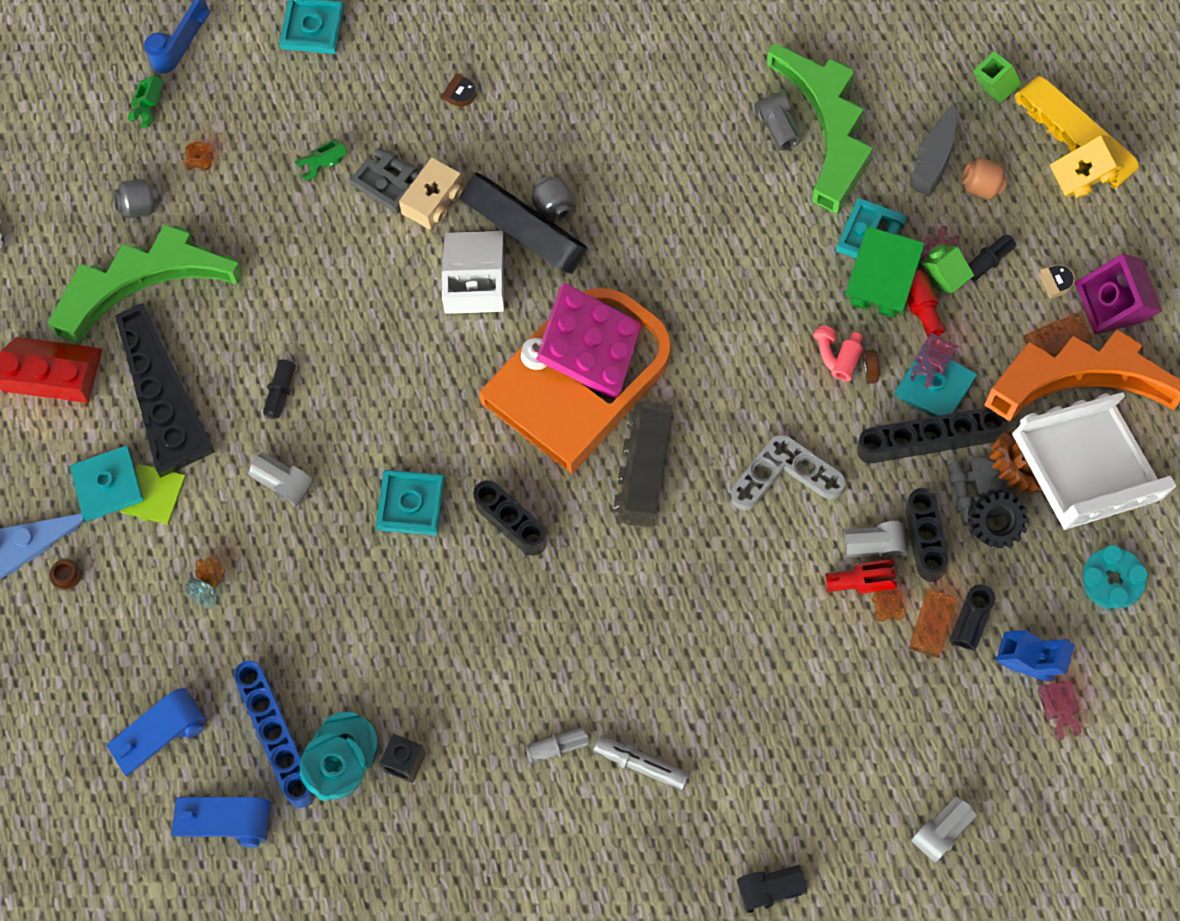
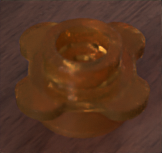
[183,141,214,170]
[195,557,223,588]
[872,590,906,622]

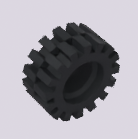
[968,489,1029,548]

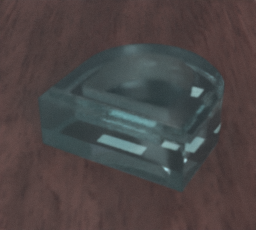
[184,576,218,609]

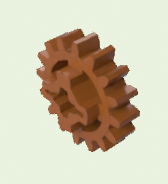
[989,430,1042,495]

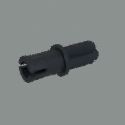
[968,235,1016,282]
[263,359,296,419]

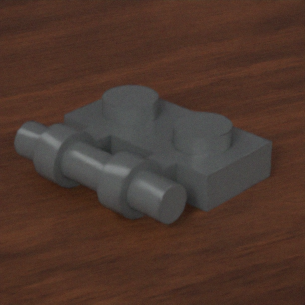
[350,147,420,214]
[949,457,1010,522]

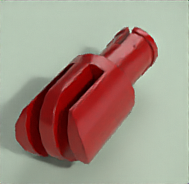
[907,270,945,338]
[825,558,898,594]

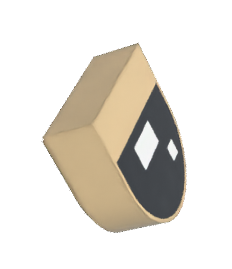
[1039,265,1075,299]

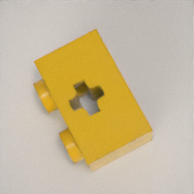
[1050,135,1125,198]

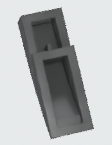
[910,105,957,197]

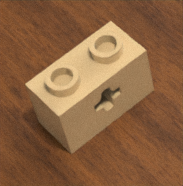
[399,157,463,230]

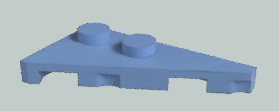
[0,513,85,579]

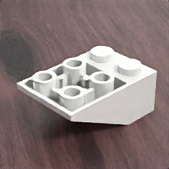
[442,231,504,314]

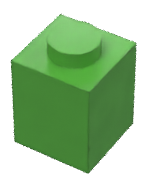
[973,51,1021,104]
[920,244,974,293]

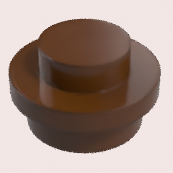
[49,559,81,590]

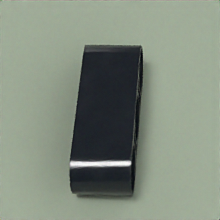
[473,480,546,556]
[906,488,948,582]

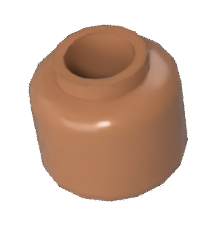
[961,157,1008,200]

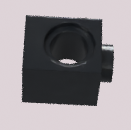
[380,733,426,783]

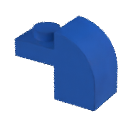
[995,630,1075,681]

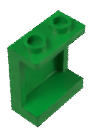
[845,226,925,318]

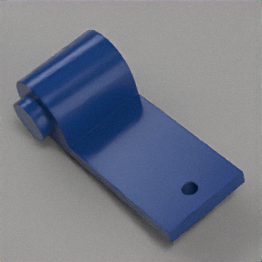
[144,0,210,73]
[106,688,206,776]
[171,797,271,848]

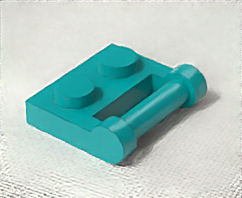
[836,198,907,259]

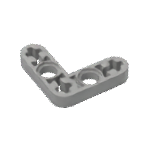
[731,435,845,510]

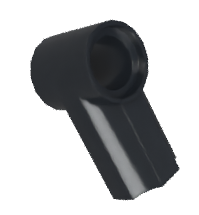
[949,584,996,651]
[737,865,807,913]

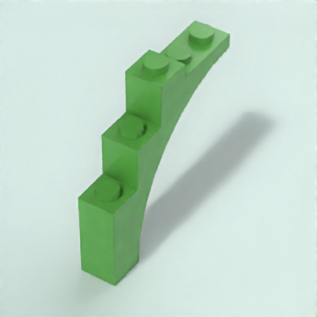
[767,43,873,214]
[48,224,242,344]

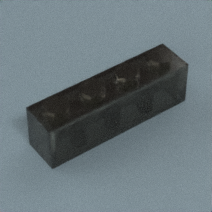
[613,400,673,528]

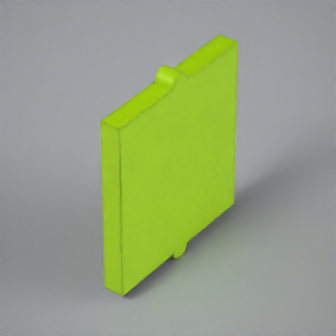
[120,464,186,524]

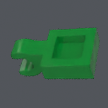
[128,75,163,129]
[295,138,348,180]

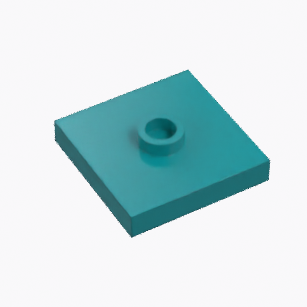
[279,0,345,54]
[894,346,978,417]
[70,445,144,522]
[375,470,445,536]

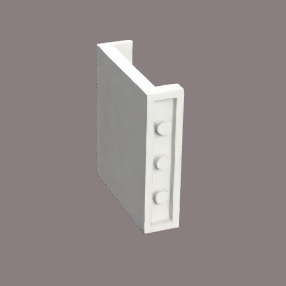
[1012,392,1176,530]

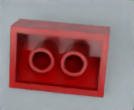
[0,337,102,403]

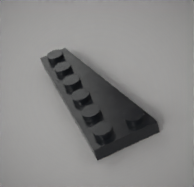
[115,303,215,478]

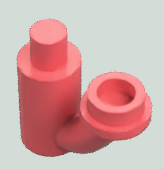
[813,325,863,382]

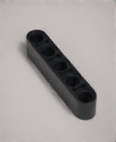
[459,172,588,274]
[857,407,1007,463]

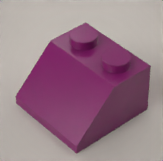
[1075,253,1162,335]

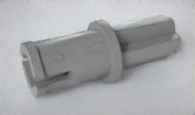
[524,727,589,765]

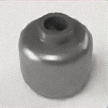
[531,176,574,220]
[113,179,158,218]

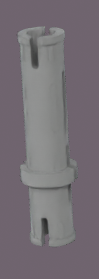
[593,734,690,792]

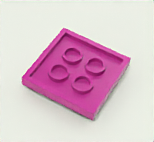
[536,283,642,400]

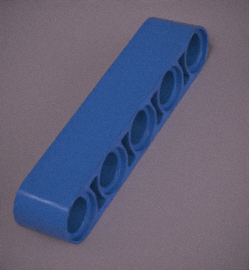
[234,660,315,808]

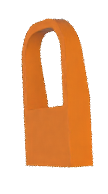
[479,288,670,474]

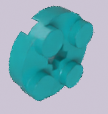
[1082,545,1148,609]
[314,712,379,773]
[299,734,365,801]

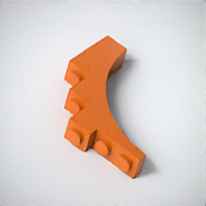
[984,329,1180,421]

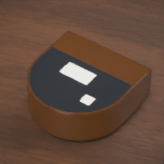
[442,73,476,107]
[862,349,880,384]

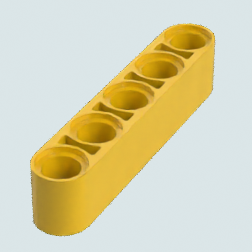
[1015,76,1139,188]

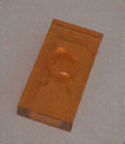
[1023,313,1092,357]
[908,588,957,658]

